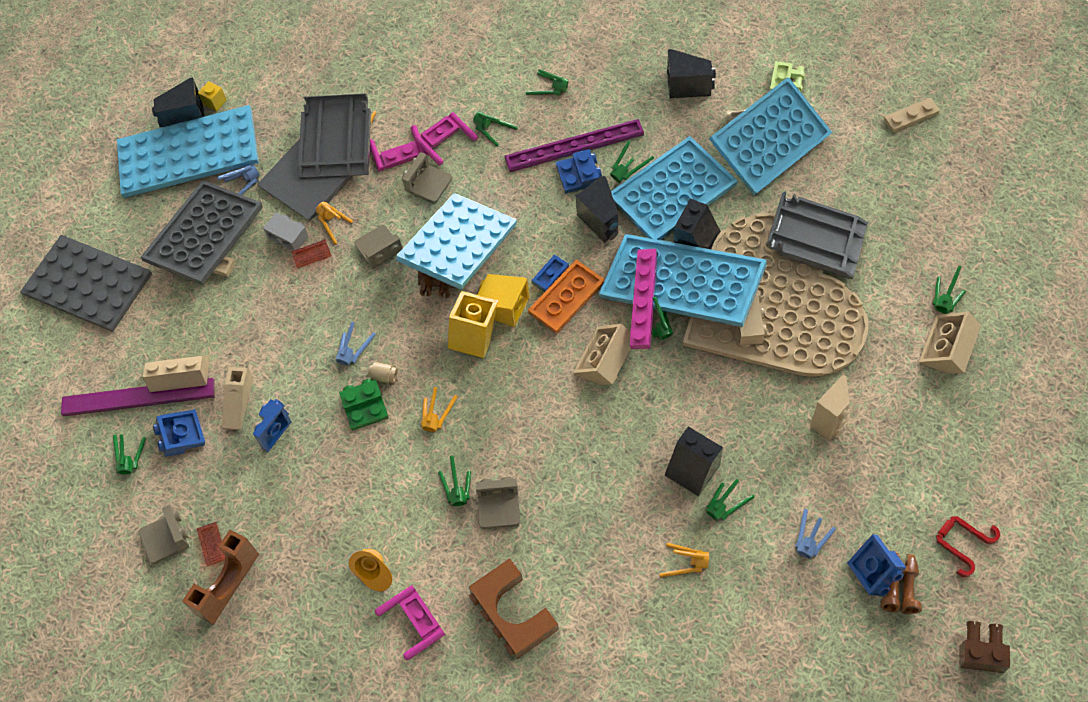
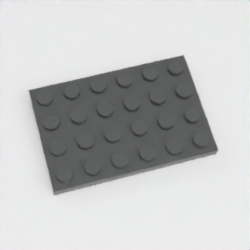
[141,180,263,285]
[20,235,152,332]

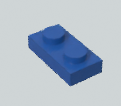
[531,255,569,292]

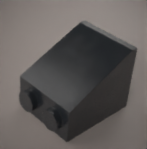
[667,49,716,99]
[152,77,205,128]
[575,176,618,243]
[674,198,721,249]
[665,426,723,497]

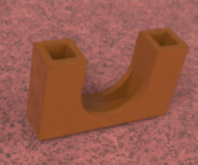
[182,529,259,625]
[468,558,559,659]

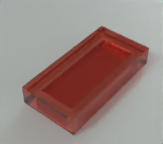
[291,239,332,269]
[197,522,225,566]

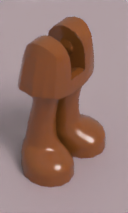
[880,552,922,614]

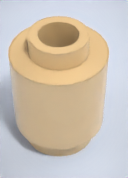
[368,362,398,384]

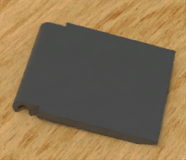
[298,93,371,179]
[257,139,352,221]
[766,191,868,280]

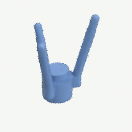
[217,164,260,195]
[335,322,376,366]
[795,509,836,559]

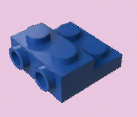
[556,149,602,194]
[253,399,291,452]
[153,409,205,457]
[847,534,906,596]

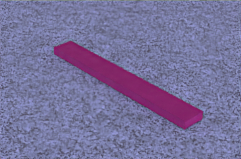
[504,119,644,172]
[61,378,215,417]

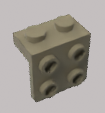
[402,152,452,203]
[354,225,403,269]
[476,477,520,529]
[139,505,190,564]

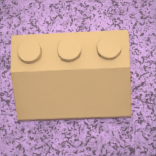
[919,311,981,374]
[573,324,631,385]
[143,355,209,392]
[810,375,850,441]

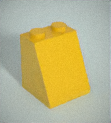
[477,274,530,327]
[448,291,498,358]

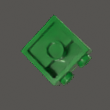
[339,379,389,431]

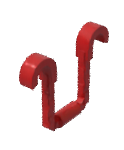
[936,516,1000,577]

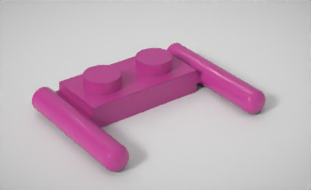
[414,112,478,166]
[370,125,428,172]
[375,585,445,660]

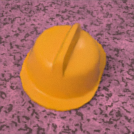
[348,549,393,592]

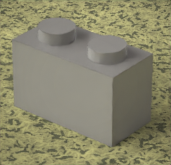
[263,213,308,252]

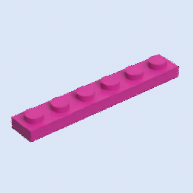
[630,249,657,350]

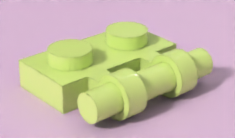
[770,61,805,92]

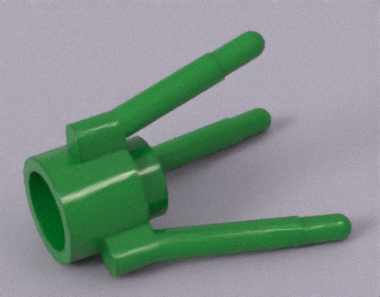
[526,69,569,95]
[473,111,518,146]
[610,141,654,183]
[932,266,966,314]
[651,296,673,340]
[113,434,146,475]
[438,455,471,507]
[705,479,755,521]

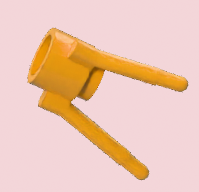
[316,202,353,244]
[420,387,458,432]
[659,543,709,577]

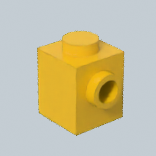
[198,81,227,112]

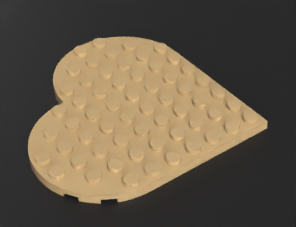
[683,213,868,377]

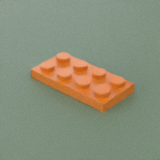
[528,259,605,334]

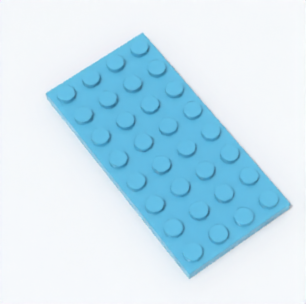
[117,105,259,198]
[599,234,767,327]

